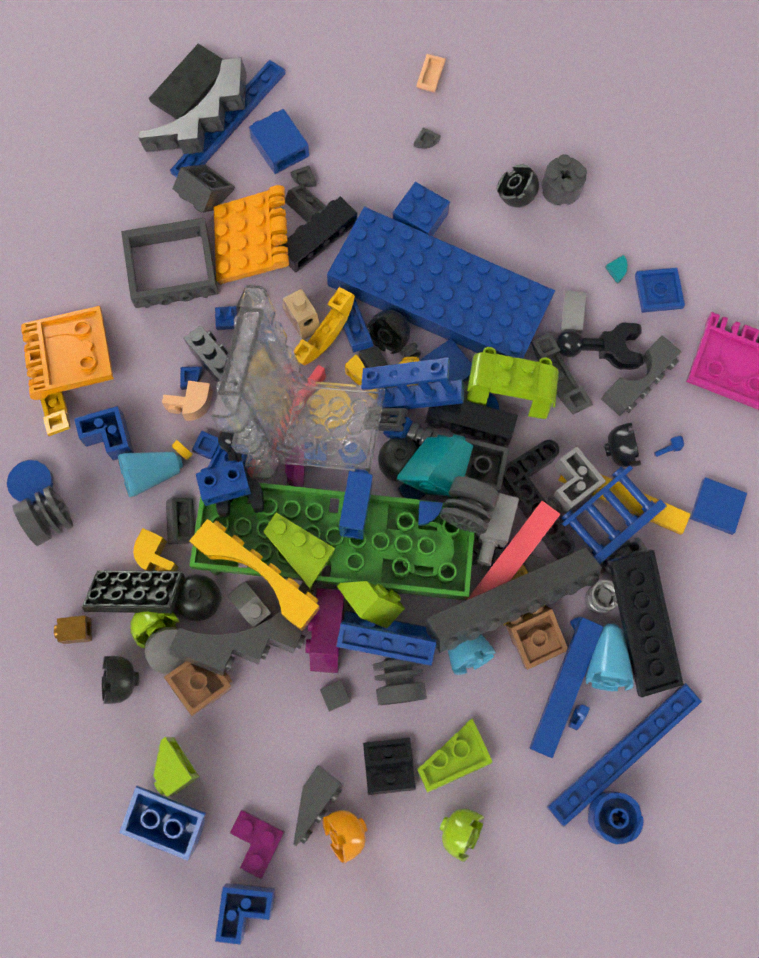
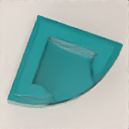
[605,255,628,284]

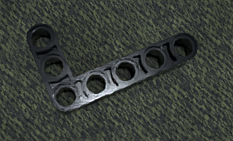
[502,440,575,560]

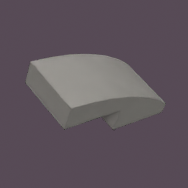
[561,291,587,333]

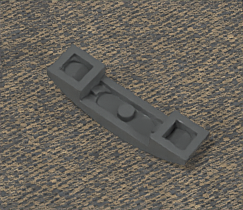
[531,333,593,415]

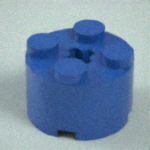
[588,791,644,844]

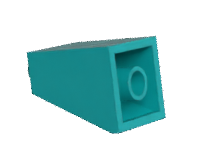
[397,435,473,496]

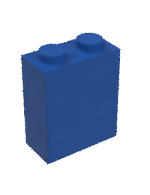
[249,108,309,174]
[339,469,373,540]

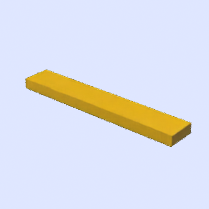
[558,474,690,535]

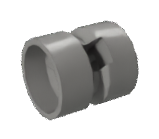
[585,580,618,614]

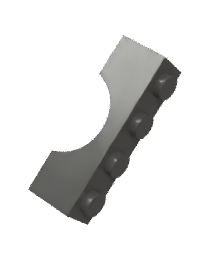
[601,335,681,416]

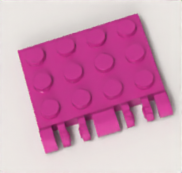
[686,312,759,410]

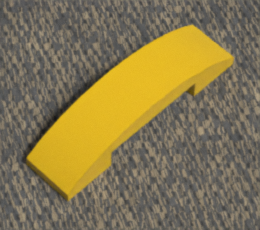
[290,287,355,366]
[40,391,71,436]

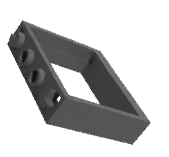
[121,218,219,308]

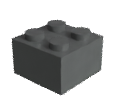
[465,438,509,492]

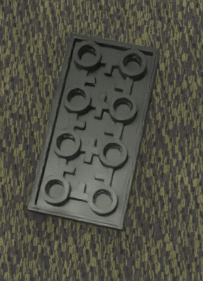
[149,43,224,119]
[82,570,185,613]

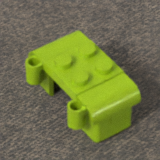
[467,347,559,419]

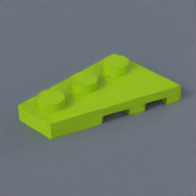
[263,513,335,589]
[417,718,493,793]

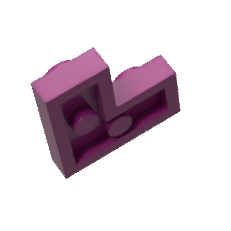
[230,810,284,879]

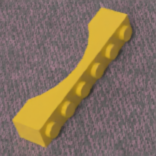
[189,519,320,631]

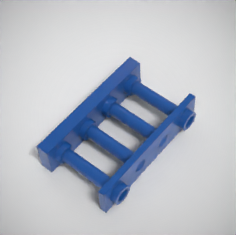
[361,358,464,410]
[561,466,667,564]
[336,611,436,666]

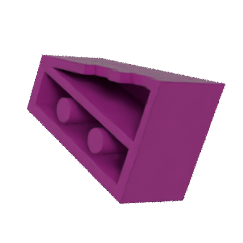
[305,588,344,673]

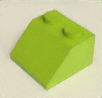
[337,581,405,628]
[153,737,200,797]

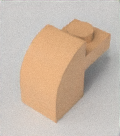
[162,381,213,421]

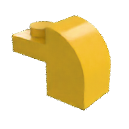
[133,528,179,571]

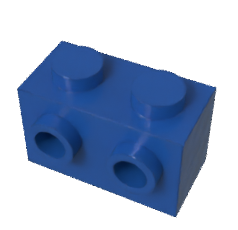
[195,460,251,506]

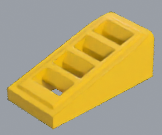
[345,354,379,401]

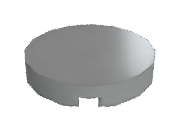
[144,627,186,674]

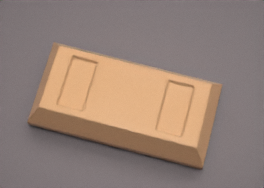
[416,54,446,92]

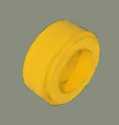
[172,440,193,460]

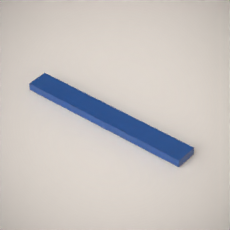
[170,59,285,178]
[547,683,702,827]

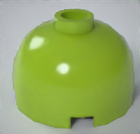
[130,611,179,648]
[440,809,484,862]

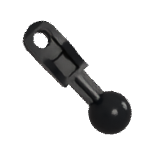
[556,322,644,370]
[216,424,265,518]

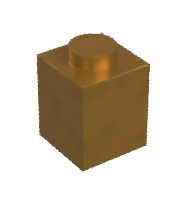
[54,615,92,644]

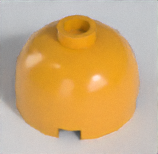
[322,810,367,863]

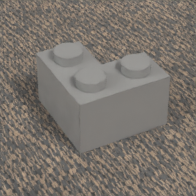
[552,446,606,513]

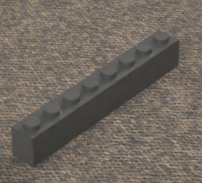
[426,548,602,653]

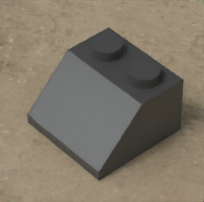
[172,164,235,213]

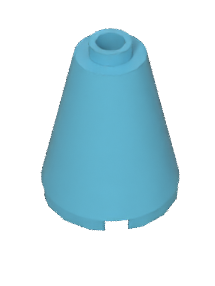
[118,452,183,497]
[586,624,634,691]
[447,634,496,675]

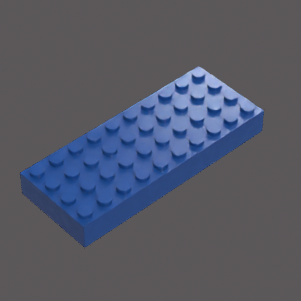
[327,207,555,359]

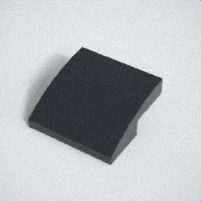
[363,738,416,795]

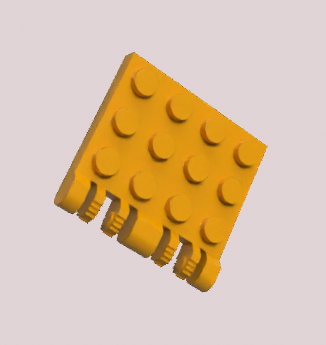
[214,185,289,284]
[21,306,114,400]

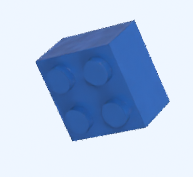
[392,181,450,236]

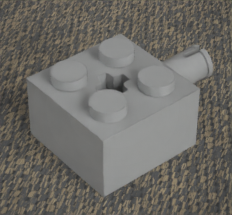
[474,493,519,566]

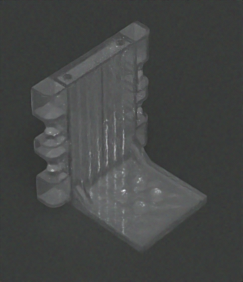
[212,285,385,479]

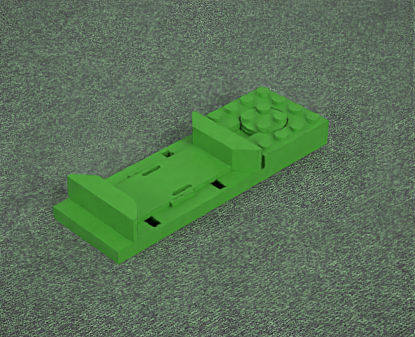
[189,483,474,601]

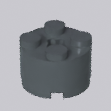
[541,154,587,206]

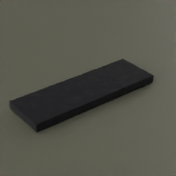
[608,549,684,697]

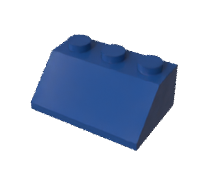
[119,786,206,861]

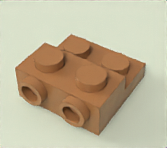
[505,605,568,670]
[164,661,232,717]

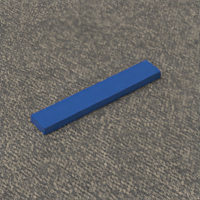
[529,617,604,759]

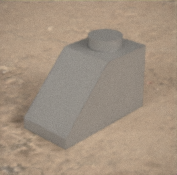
[227,582,273,628]

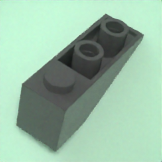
[293,766,342,846]

